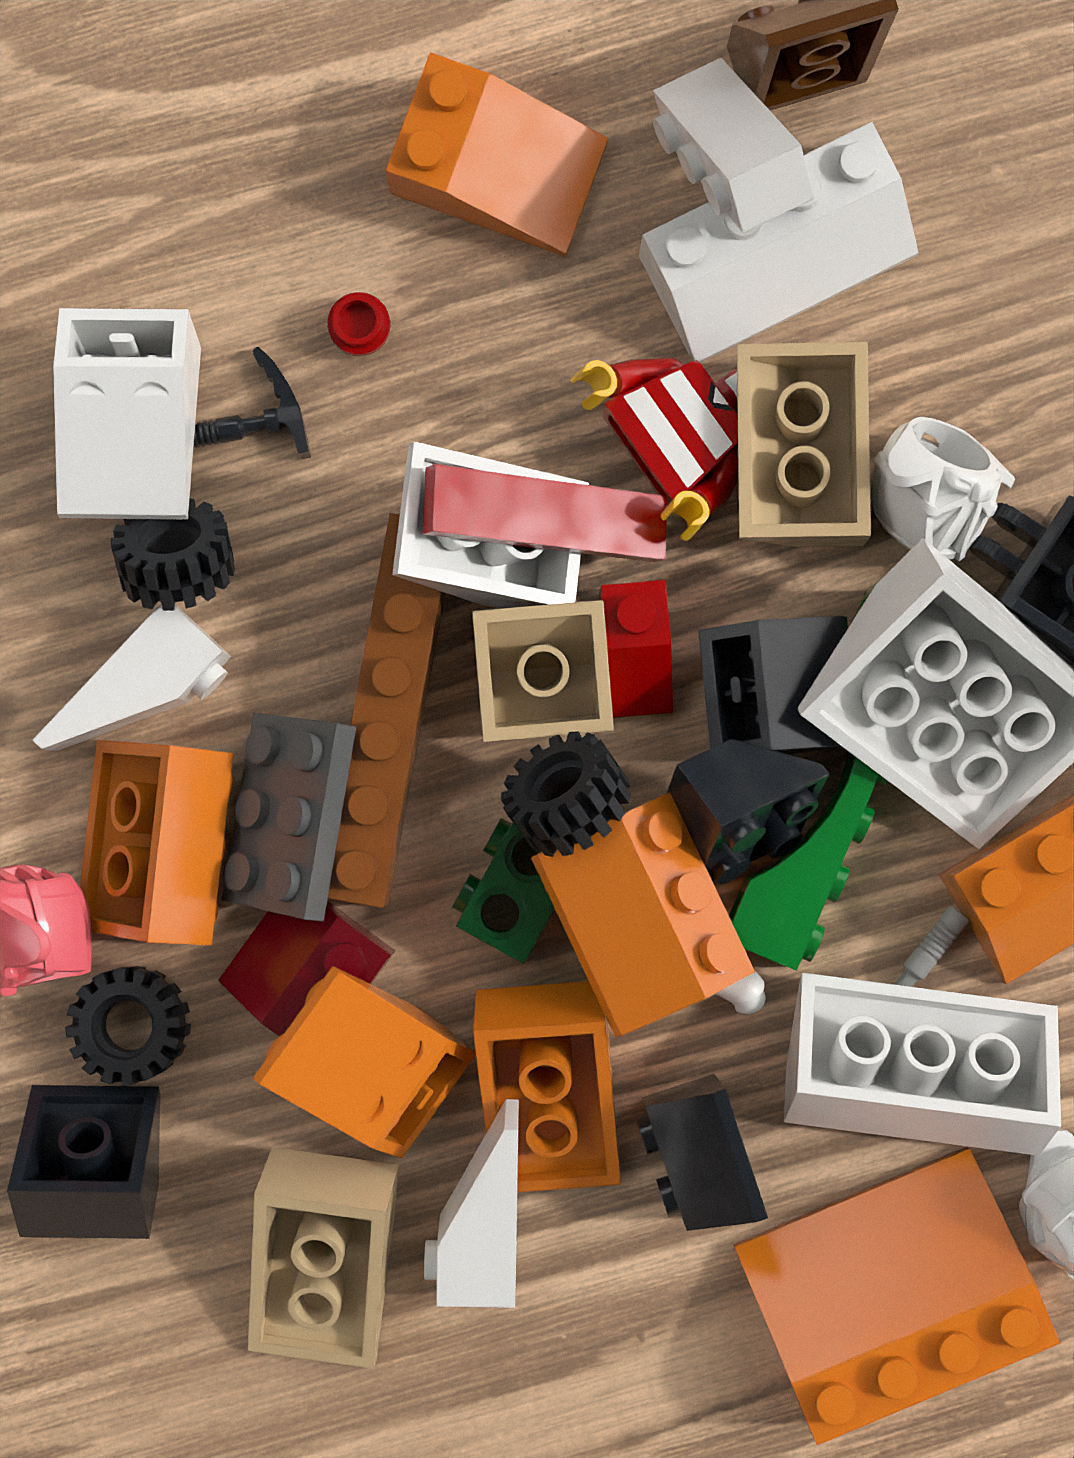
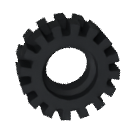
[111,498,235,611]
[501,731,631,857]
[65,966,191,1086]

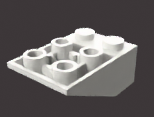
[53,308,201,519]

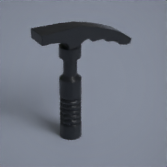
[193,347,311,459]

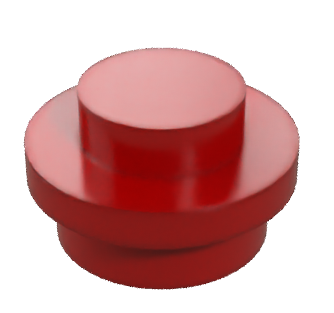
[327,292,391,356]

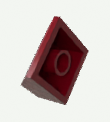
[218,901,396,1036]

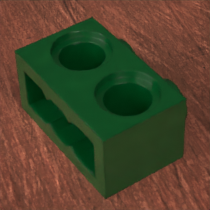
[452,818,554,964]

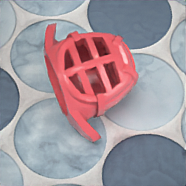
[0,864,92,996]

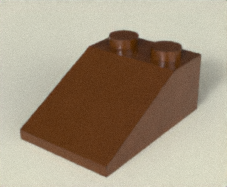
[727,0,899,111]

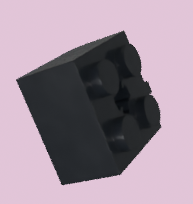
[969,495,1074,663]

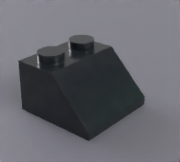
[636,1074,768,1231]
[7,1085,160,1239]

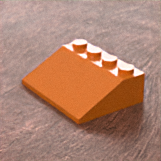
[733,1147,1061,1446]

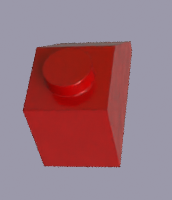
[599,580,673,718]

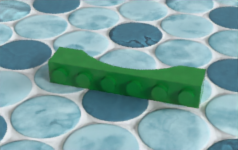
[728,583,888,971]

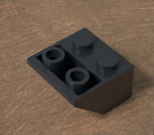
[698,616,848,755]
[666,739,829,884]

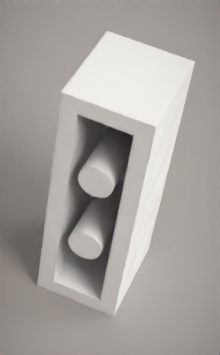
[653,58,814,233]

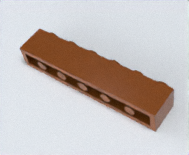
[328,513,446,908]

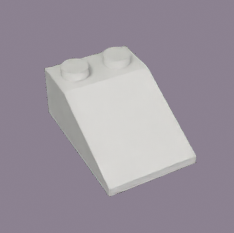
[392,442,589,609]

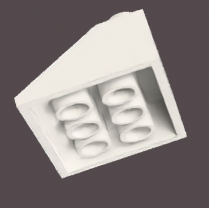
[798,538,1074,849]

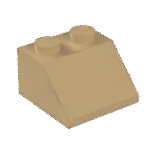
[472,600,614,742]

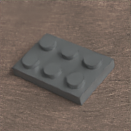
[221,712,356,921]

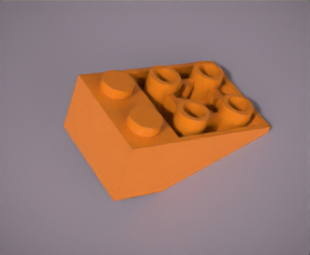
[253,966,476,1158]

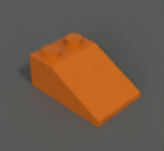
[385,52,608,257]
[473,981,621,1192]

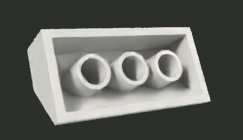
[639,122,919,363]
[784,973,1061,1156]

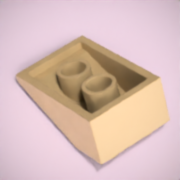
[248,1147,399,1369]

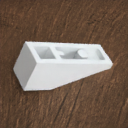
[33,604,232,751]
[424,1099,519,1308]

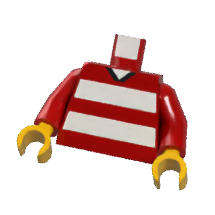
[570,358,738,541]

